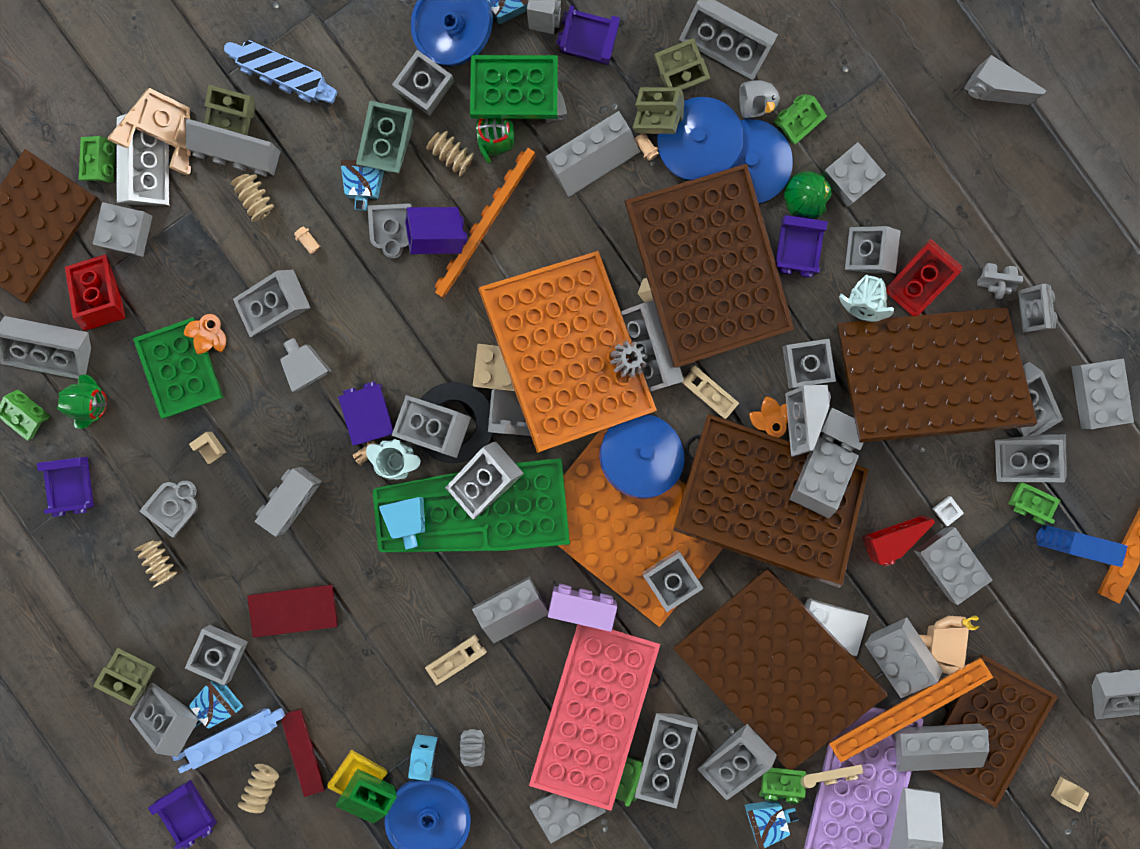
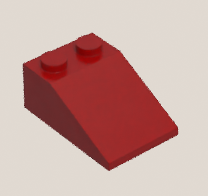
[886,239,963,316]
[65,254,125,331]
[862,515,935,567]

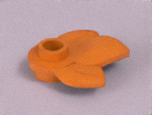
[184,314,226,354]
[749,396,788,438]

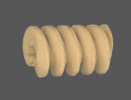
[426,131,474,177]
[231,174,274,222]
[134,540,177,588]
[238,764,279,813]

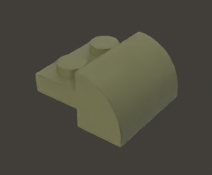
[653,38,710,90]
[204,84,255,135]
[633,87,684,134]
[93,648,157,706]

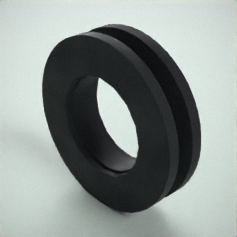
[420,382,494,463]

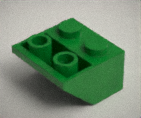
[336,769,397,824]

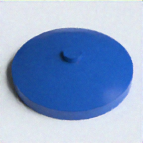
[411,0,493,67]
[657,97,744,181]
[733,119,793,204]
[599,414,684,499]
[385,777,471,849]

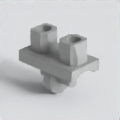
[977,263,1023,299]

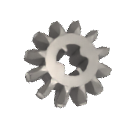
[610,341,647,378]
[460,729,485,767]

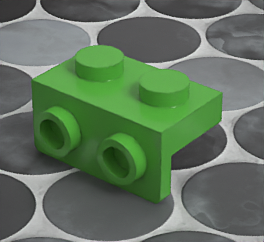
[1008,482,1060,525]

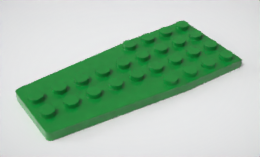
[373,458,570,552]

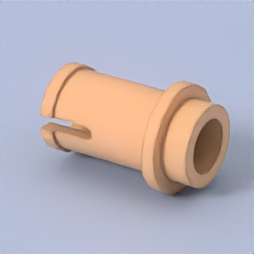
[635,133,659,161]
[294,226,321,254]
[353,440,379,465]

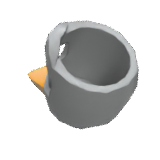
[739,80,780,118]

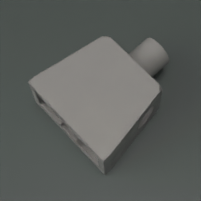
[280,338,331,392]

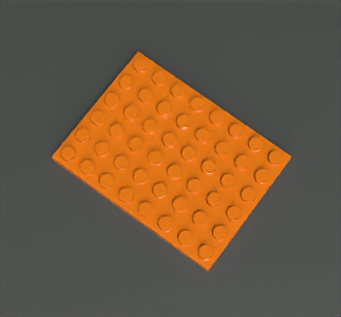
[478,251,657,453]
[558,428,723,627]

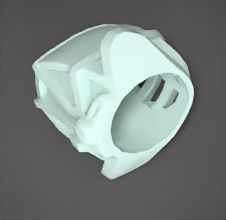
[839,275,894,322]
[366,439,421,480]

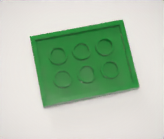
[470,55,558,119]
[133,317,224,419]

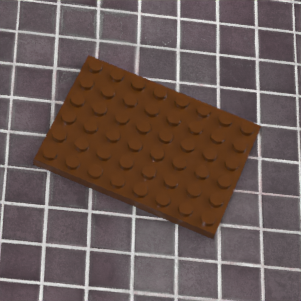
[624,164,794,368]
[837,307,1037,443]
[673,414,869,588]
[673,567,888,770]

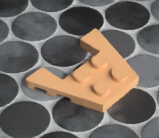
[107,88,191,176]

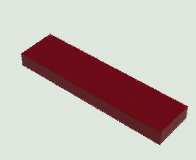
[281,708,326,797]

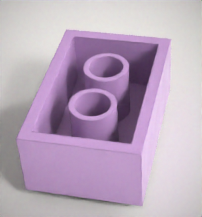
[548,584,617,632]

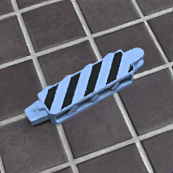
[224,40,338,104]
[172,708,285,773]

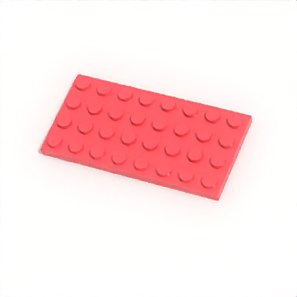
[529,624,660,811]

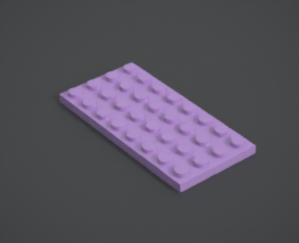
[804,707,923,849]

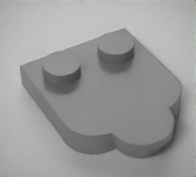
[368,204,411,258]
[140,481,198,538]

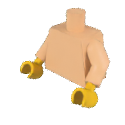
[919,616,979,675]

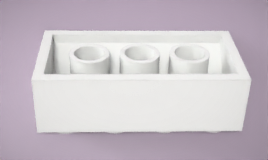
[117,114,169,205]

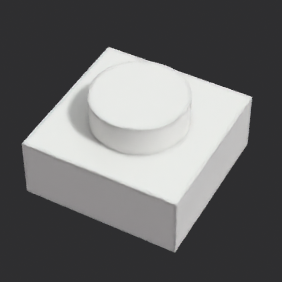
[932,496,964,526]

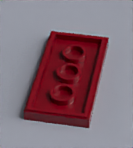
[247,584,338,638]

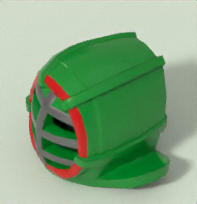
[476,119,515,164]
[57,374,107,429]

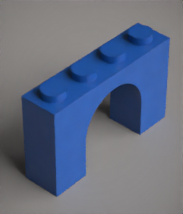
[1036,525,1128,567]

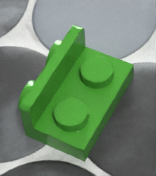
[773,94,827,144]
[79,136,116,183]
[0,390,50,441]
[615,756,643,807]
[759,768,806,804]

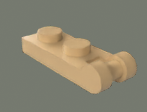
[681,365,739,419]
[425,634,487,686]
[801,765,863,789]

